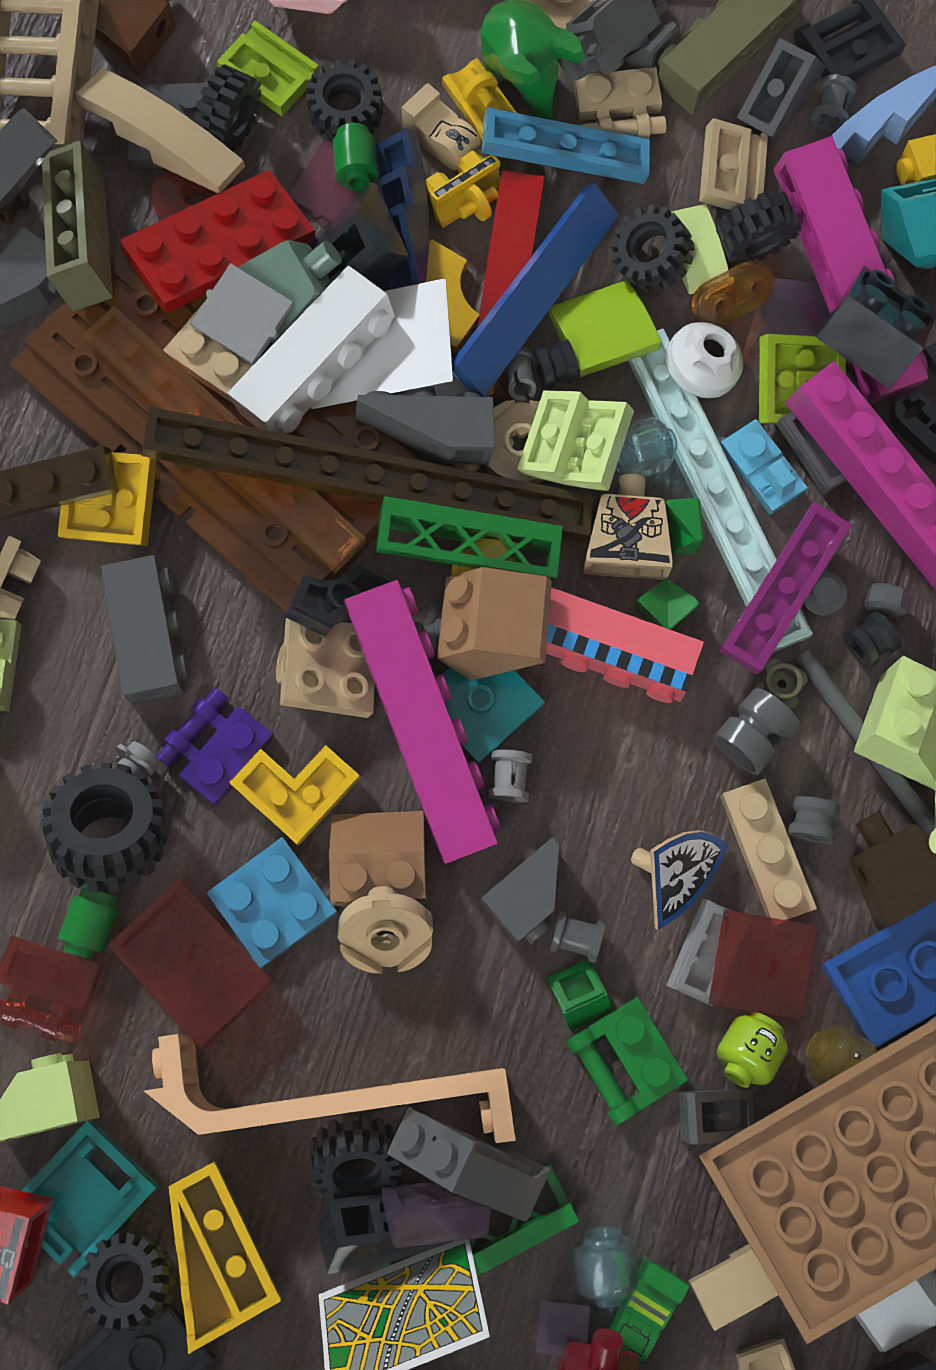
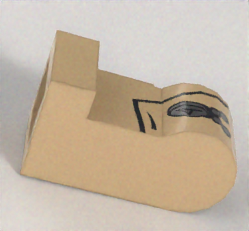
[401,83,482,171]

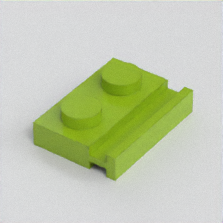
[216,20,320,117]

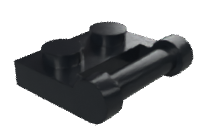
[793,0,906,80]

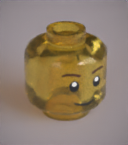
[806,1025,878,1084]

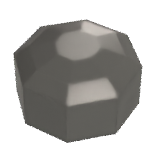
[864,583,913,619]

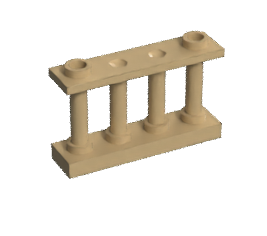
[0,0,99,149]

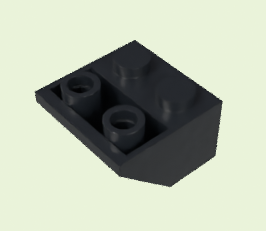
[310,182,409,285]
[816,266,936,389]

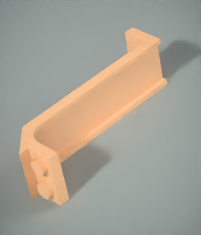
[144,1034,516,1143]

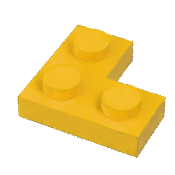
[58,452,157,546]
[229,745,361,846]

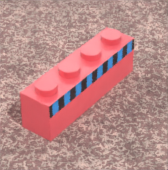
[546,588,704,703]

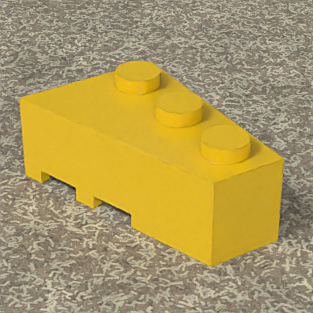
[169,1162,281,1354]

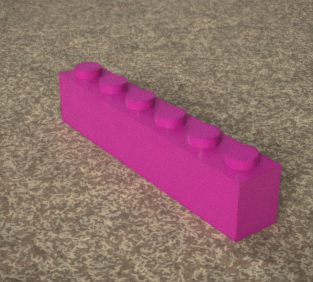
[773,136,928,405]
[785,361,936,591]
[344,580,501,864]

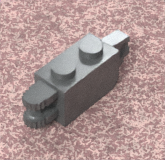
[558,0,669,81]

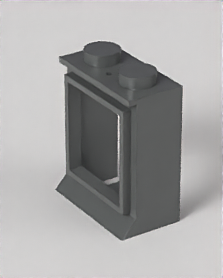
[387,1107,551,1222]

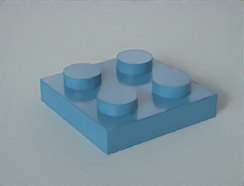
[207,837,338,969]

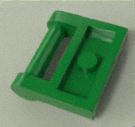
[565,997,688,1126]

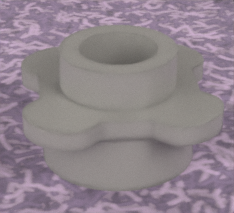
[116,741,159,785]

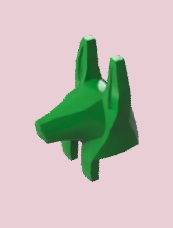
[481,0,585,120]

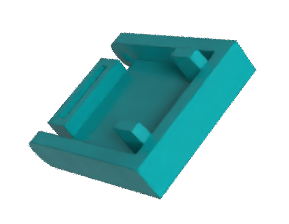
[22,1120,160,1278]

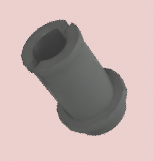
[504,347,537,401]

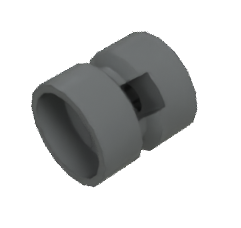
[713,688,800,775]

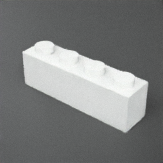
[228,266,395,434]

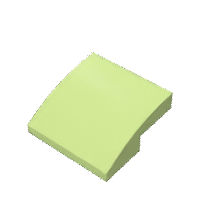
[517,391,634,491]

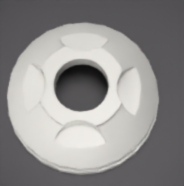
[666,322,744,398]

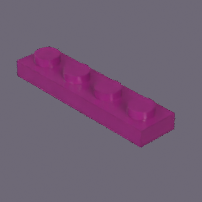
[719,501,852,675]

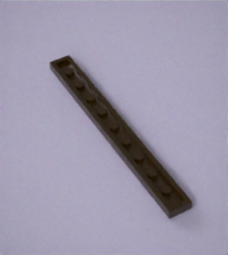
[141,407,593,542]

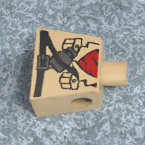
[583,474,673,580]

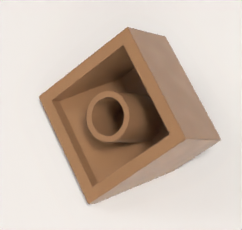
[437,567,552,681]
[329,811,427,907]

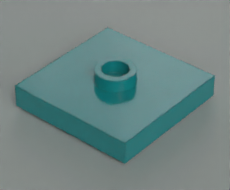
[442,668,545,766]

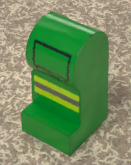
[609,1256,690,1364]

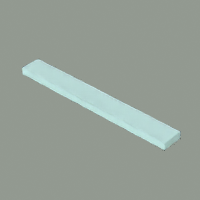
[628,329,813,653]

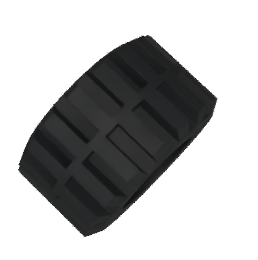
[41,763,167,893]

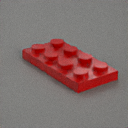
[120,169,315,314]

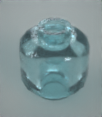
[616,417,677,477]
[572,1226,639,1308]

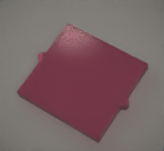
[289,140,382,222]

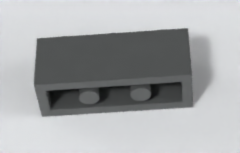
[101,555,190,705]

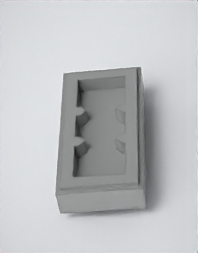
[666,899,748,1006]

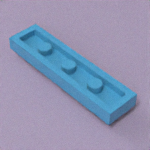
[482,107,650,184]

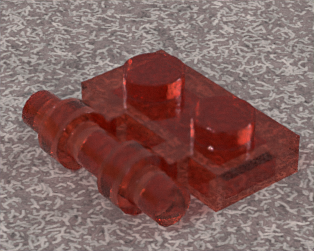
[0,936,104,1043]

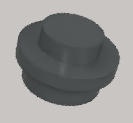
[804,571,847,616]

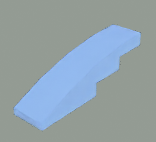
[832,65,936,164]

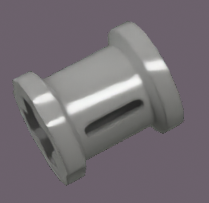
[488,750,533,803]

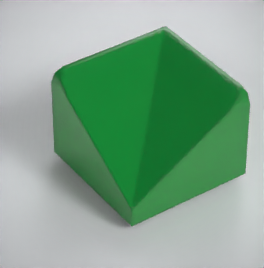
[665,497,705,556]
[634,578,700,631]

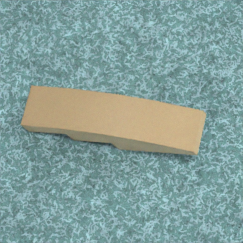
[75,68,245,193]
[688,1244,778,1331]

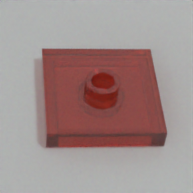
[708,909,817,1020]

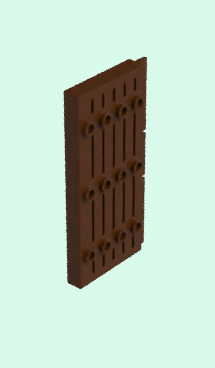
[10,225,421,613]

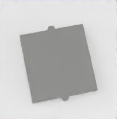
[190,263,295,365]

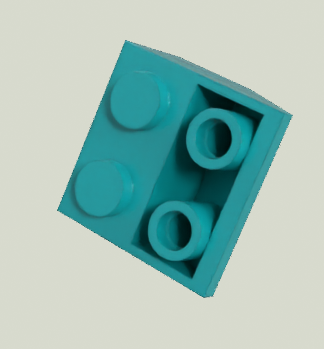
[881,178,936,268]

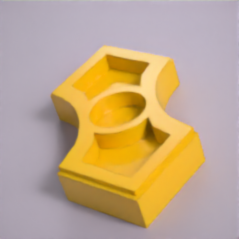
[426,239,479,354]

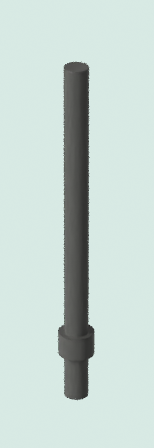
[795,650,936,838]

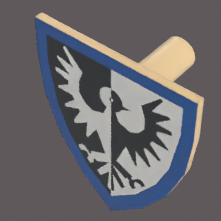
[631,830,729,930]

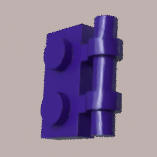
[155,687,275,806]

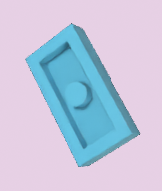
[720,419,808,516]

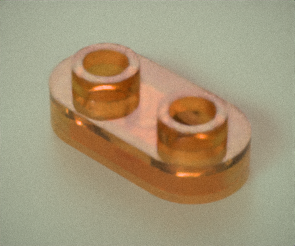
[692,261,774,326]

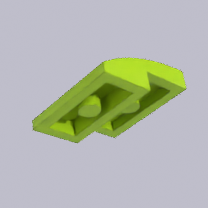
[548,280,662,377]

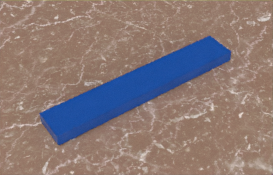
[452,183,619,397]

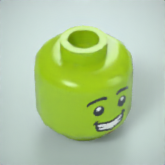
[716,1012,789,1088]

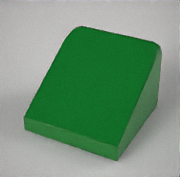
[546,959,612,1030]

